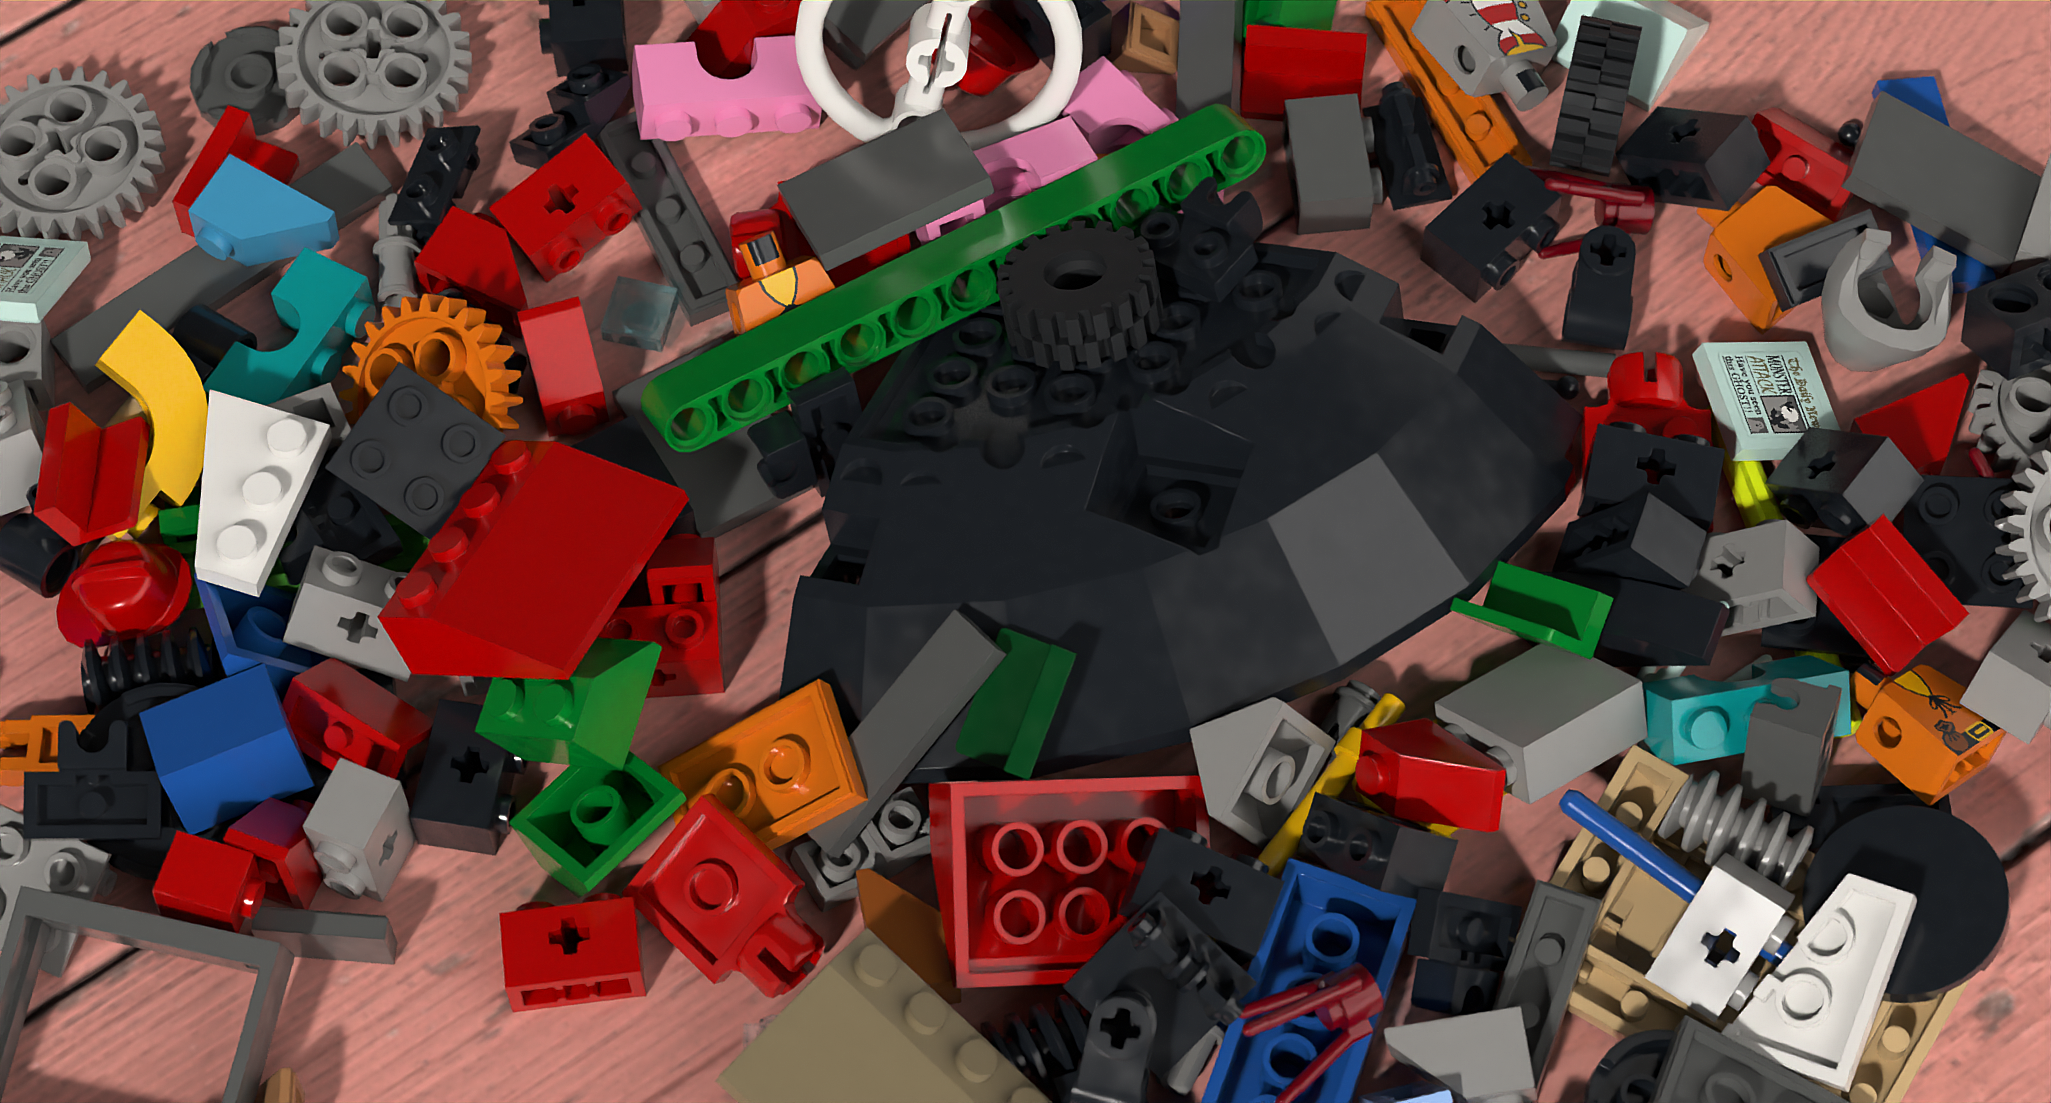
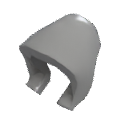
[1821,228,1957,372]

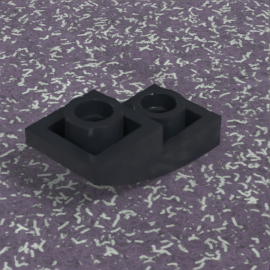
[509,64,631,169]

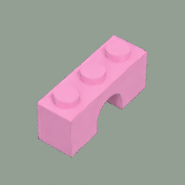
[631,36,822,141]
[1053,56,1224,214]
[914,116,1098,245]

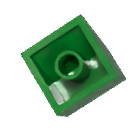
[475,637,662,771]
[509,750,687,898]

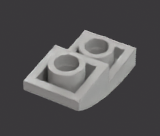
[790,786,931,913]

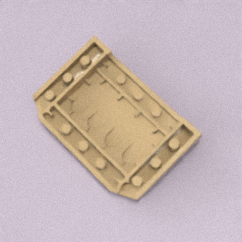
[1516,745,1970,1103]

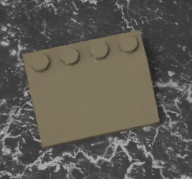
[716,928,1053,1103]

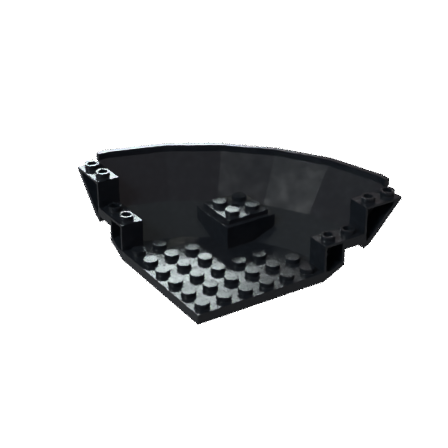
[779,242,1583,784]

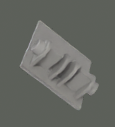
[0,804,117,978]

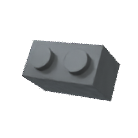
[1282,94,1383,235]

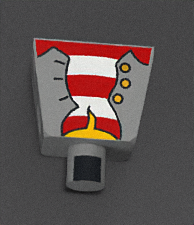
[1411,0,1557,111]

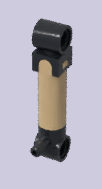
[0,304,258,598]

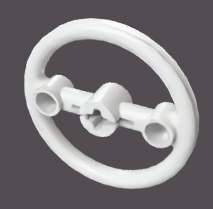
[795,0,1083,151]

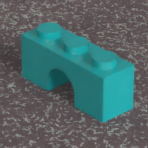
[203,247,376,405]
[1637,655,1851,765]

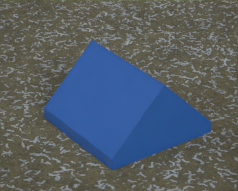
[194,572,331,703]
[139,663,315,835]

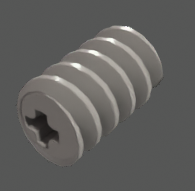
[1658,770,1814,889]

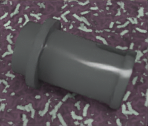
[1319,680,1381,764]

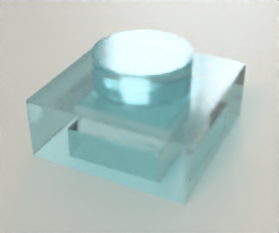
[600,276,679,353]

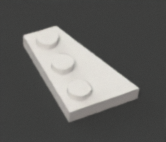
[195,389,332,597]
[1720,873,1917,1092]

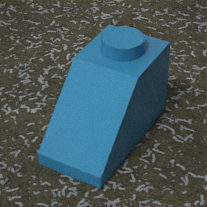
[188,154,339,267]

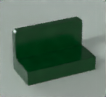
[955,628,1077,780]

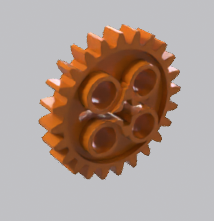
[339,294,523,488]

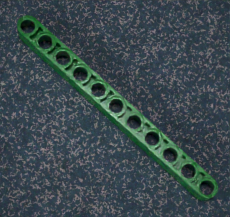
[640,104,1266,452]

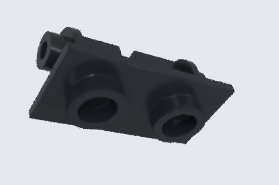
[1362,82,1452,211]
[388,125,481,246]

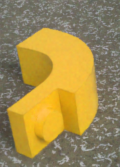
[95,310,208,541]

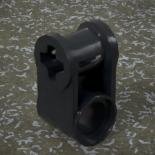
[1561,226,1636,351]
[1070,990,1157,1103]

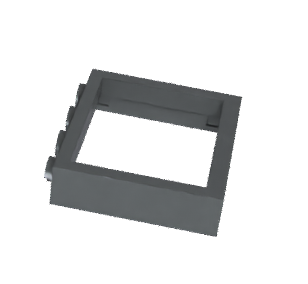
[0,886,295,1103]

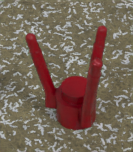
[1524,165,1655,259]
[1239,962,1384,1103]

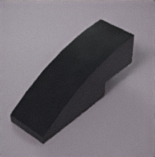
[1525,572,1730,667]

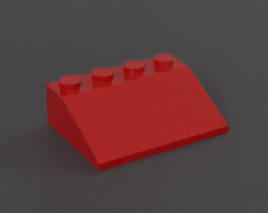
[377,440,689,680]
[929,775,1212,988]

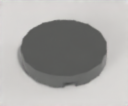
[190,26,300,136]

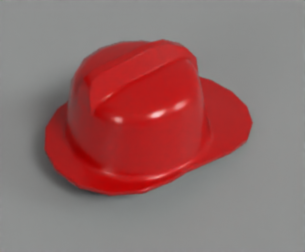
[931,6,1040,98]
[56,539,193,648]

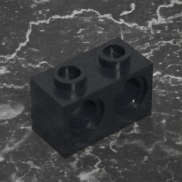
[1961,259,2051,381]
[1296,792,1458,900]

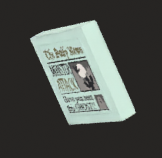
[0,235,91,324]
[1692,341,1841,461]

